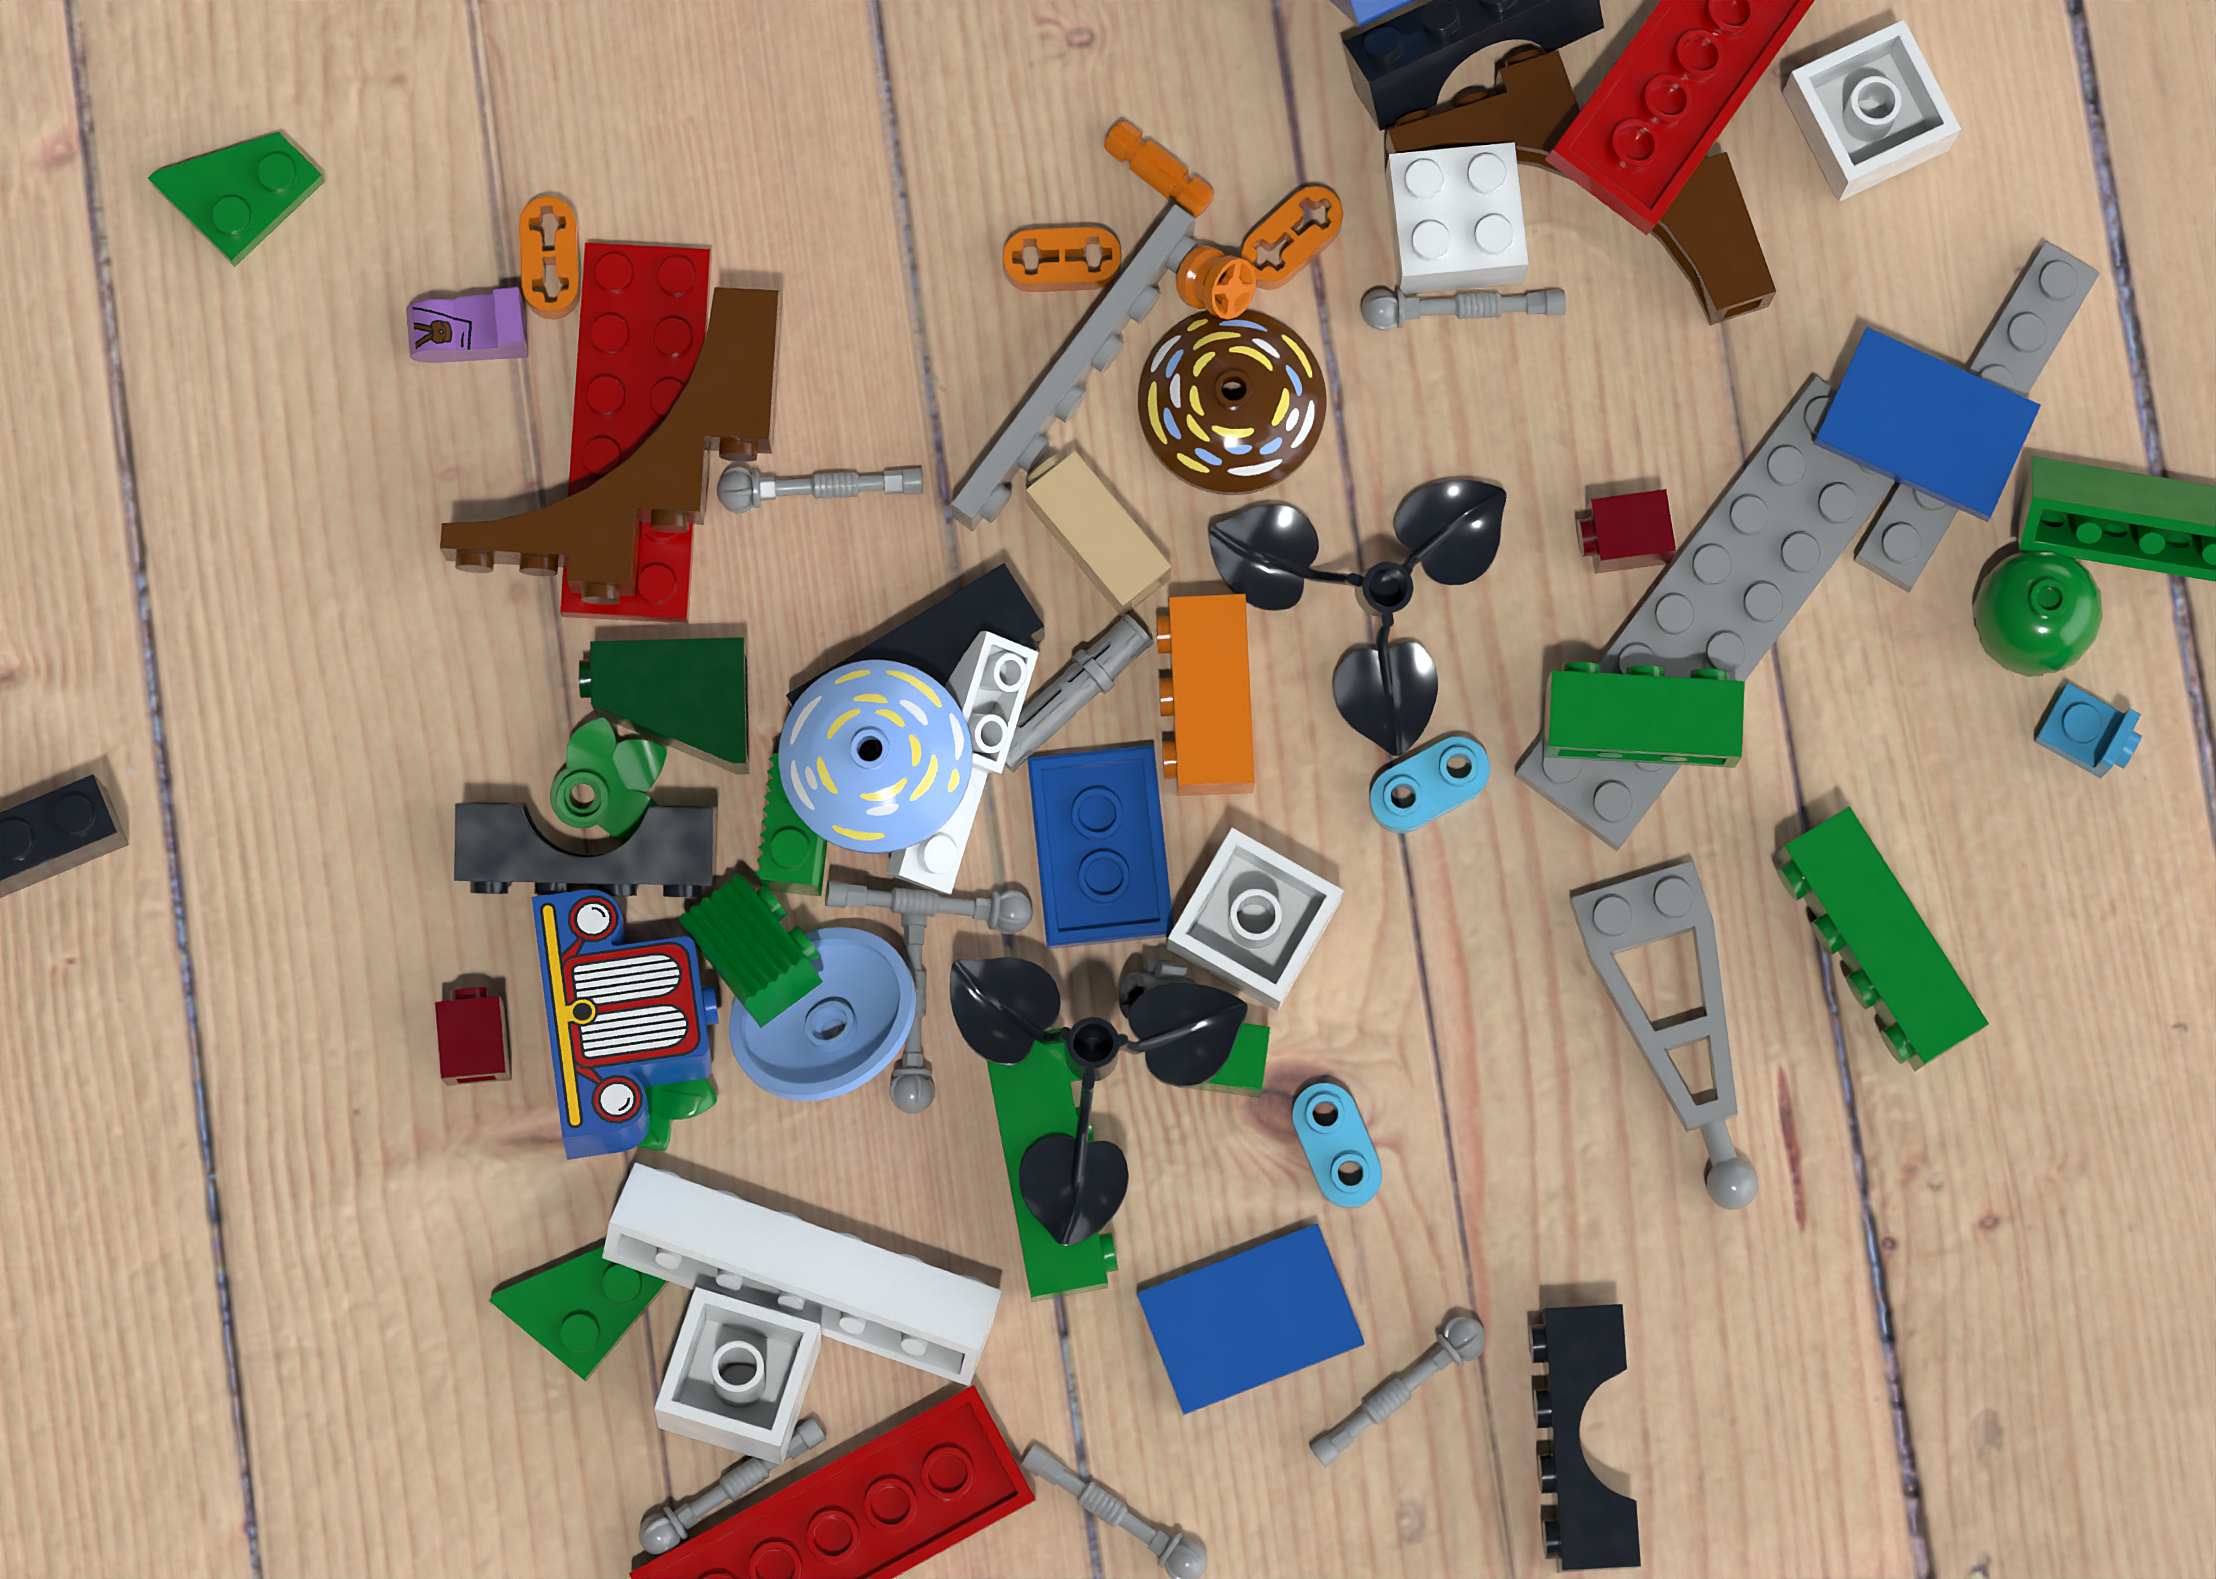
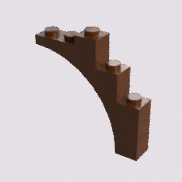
[1385,49,1776,326]
[440,287,781,605]

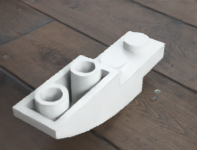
[886,631,1039,895]

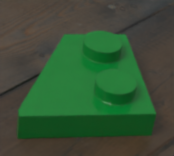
[148,132,325,267]
[489,1245,669,1382]

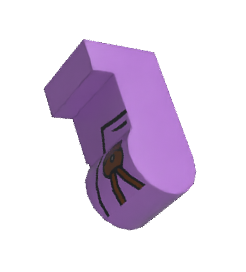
[406,287,528,363]

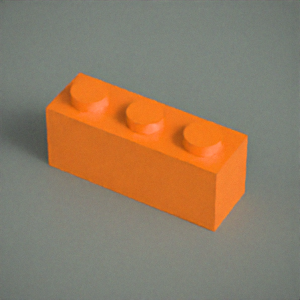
[1156,594,1255,796]

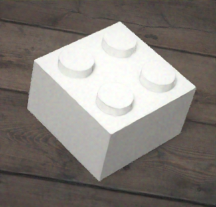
[1783,20,1961,202]
[1385,142,1529,295]
[1167,828,1344,1012]
[654,1287,822,1465]

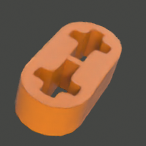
[1241,186,1344,290]
[519,196,581,320]
[1002,227,1122,292]

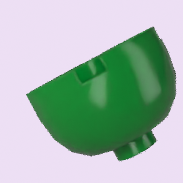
[1972,550,2103,677]

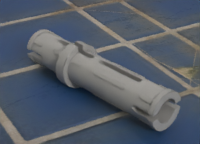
[1004,614,1154,773]

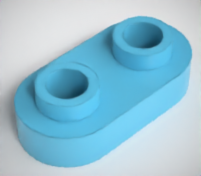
[1369,737,1490,834]
[1292,1083,1382,1209]

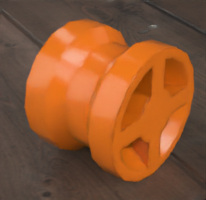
[1176,245,1256,320]

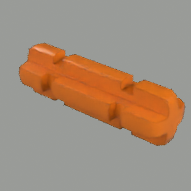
[1104,120,1214,218]

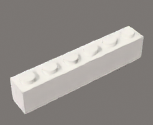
[602,1162,1003,1387]

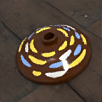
[1138,310,1327,495]

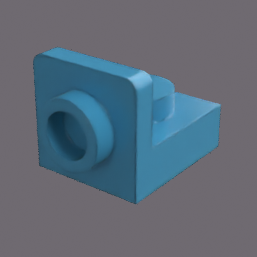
[2034,683,2142,778]

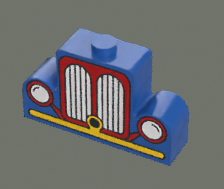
[532,890,719,1160]

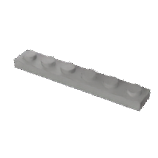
[951,204,1198,532]
[1854,241,2100,593]

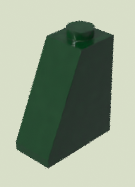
[579,637,750,774]

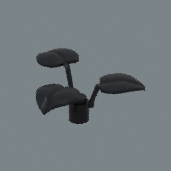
[1208,480,1507,756]
[950,957,1248,1246]

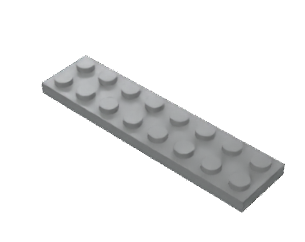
[1515,376,1896,851]

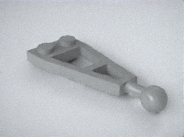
[1570,861,1758,1210]

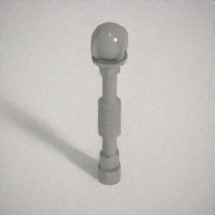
[1361,289,1566,331]
[717,467,923,514]
[825,880,1033,934]
[889,913,935,1114]
[1309,1317,1486,1468]
[639,1418,826,1555]
[1021,1444,1207,1579]

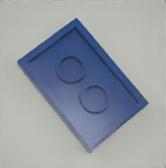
[1813,327,2041,522]
[1027,745,1174,950]
[1137,1223,1365,1416]

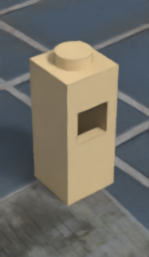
[1026,451,1172,618]

